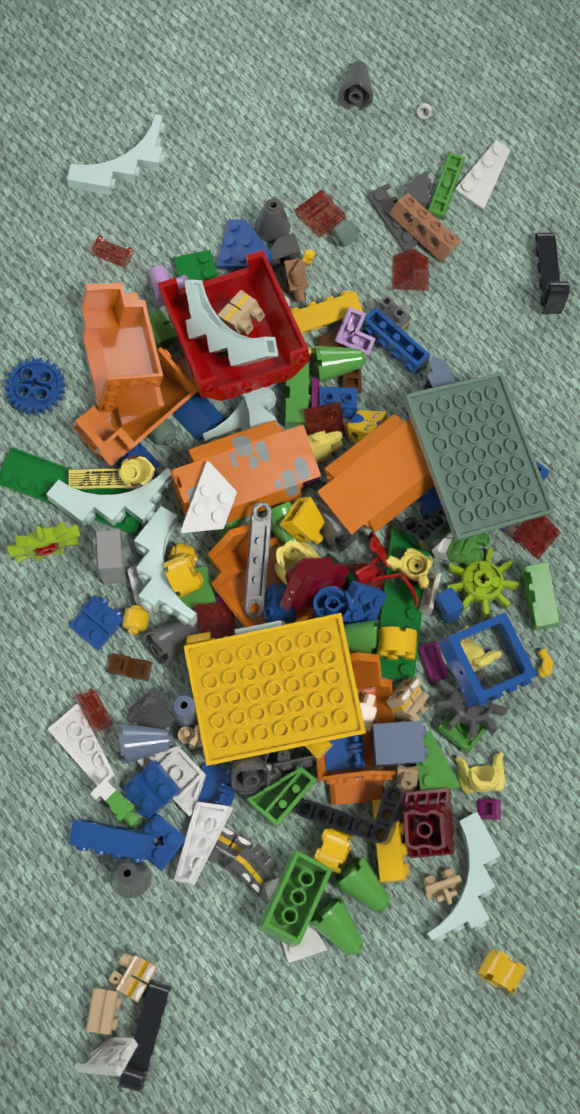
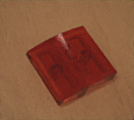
[294,190,346,238]

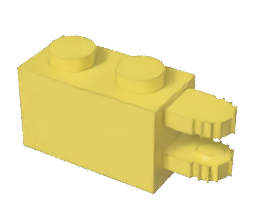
[307,431,343,463]

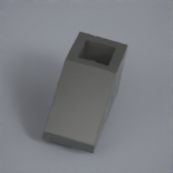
[405,171,431,209]
[270,233,301,269]

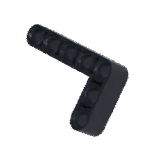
[535,232,570,314]
[296,785,405,845]
[119,981,171,1092]

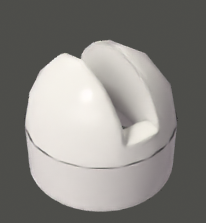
[417,103,432,119]

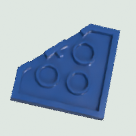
[216,219,273,270]

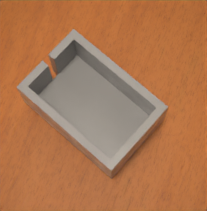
[93,529,127,585]

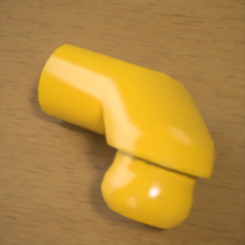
[537,648,554,678]

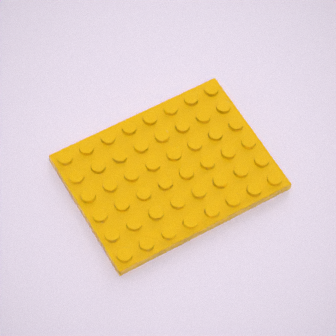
[184,613,366,766]

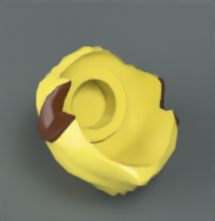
[119,455,155,488]

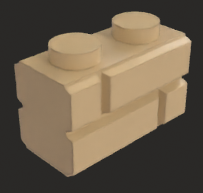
[86,988,122,1035]

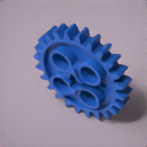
[4,357,66,416]

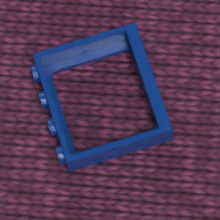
[438,612,537,707]

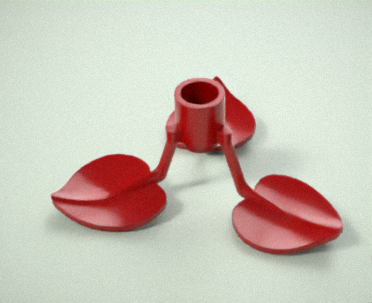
[355,531,418,607]

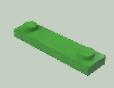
[428,152,466,220]

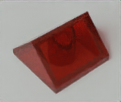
[392,248,429,291]

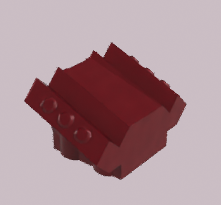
[280,557,349,611]
[403,788,455,858]

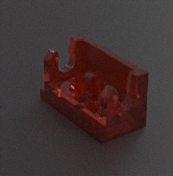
[92,235,134,268]
[76,688,114,733]

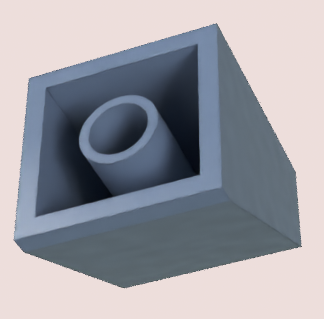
[370,721,428,768]

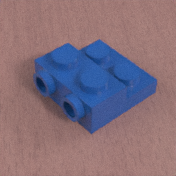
[69,595,123,651]
[123,760,182,819]

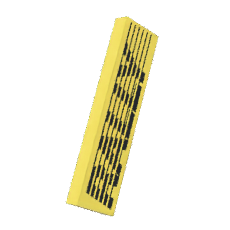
[69,469,145,489]

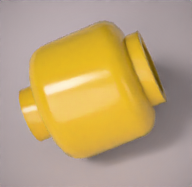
[168,543,198,566]
[122,605,149,635]

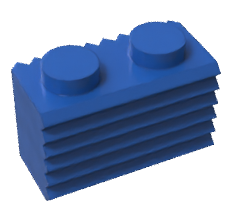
[434,587,464,624]

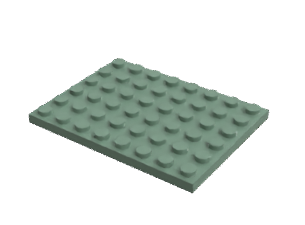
[403,372,555,541]

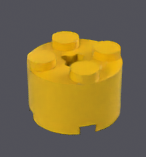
[163,553,204,598]
[376,627,417,661]
[314,828,354,875]
[477,949,527,995]

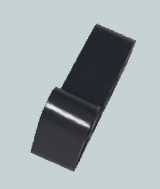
[402,506,451,551]

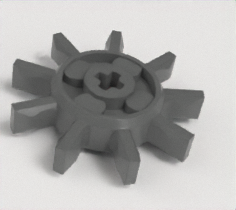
[433,669,508,740]

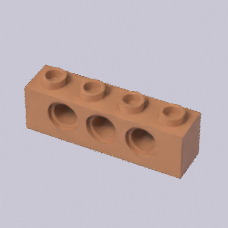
[389,193,460,262]

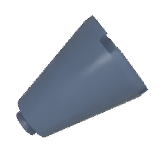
[171,692,199,730]
[119,723,174,764]

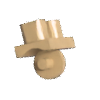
[178,725,203,751]
[397,765,418,797]
[424,868,462,905]

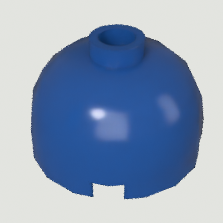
[312,586,352,623]

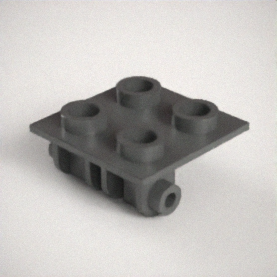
[126,687,176,729]
[274,749,317,773]

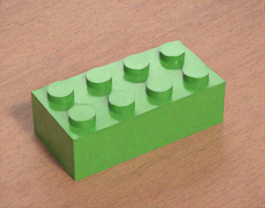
[257,851,333,948]

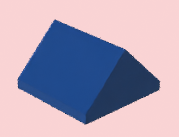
[174,393,226,442]

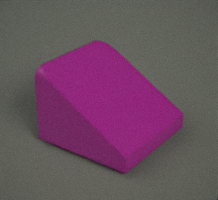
[478,799,501,820]

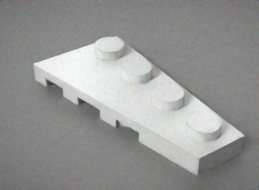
[455,140,510,211]
[48,703,115,786]
[174,802,233,885]
[264,878,328,963]

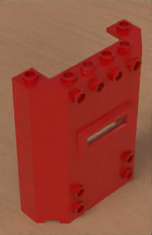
[158,250,310,401]

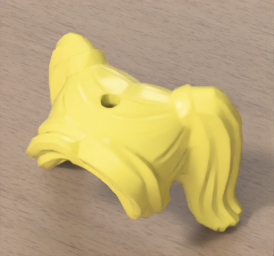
[274,540,321,586]
[387,548,434,589]
[458,625,502,672]
[455,752,505,794]

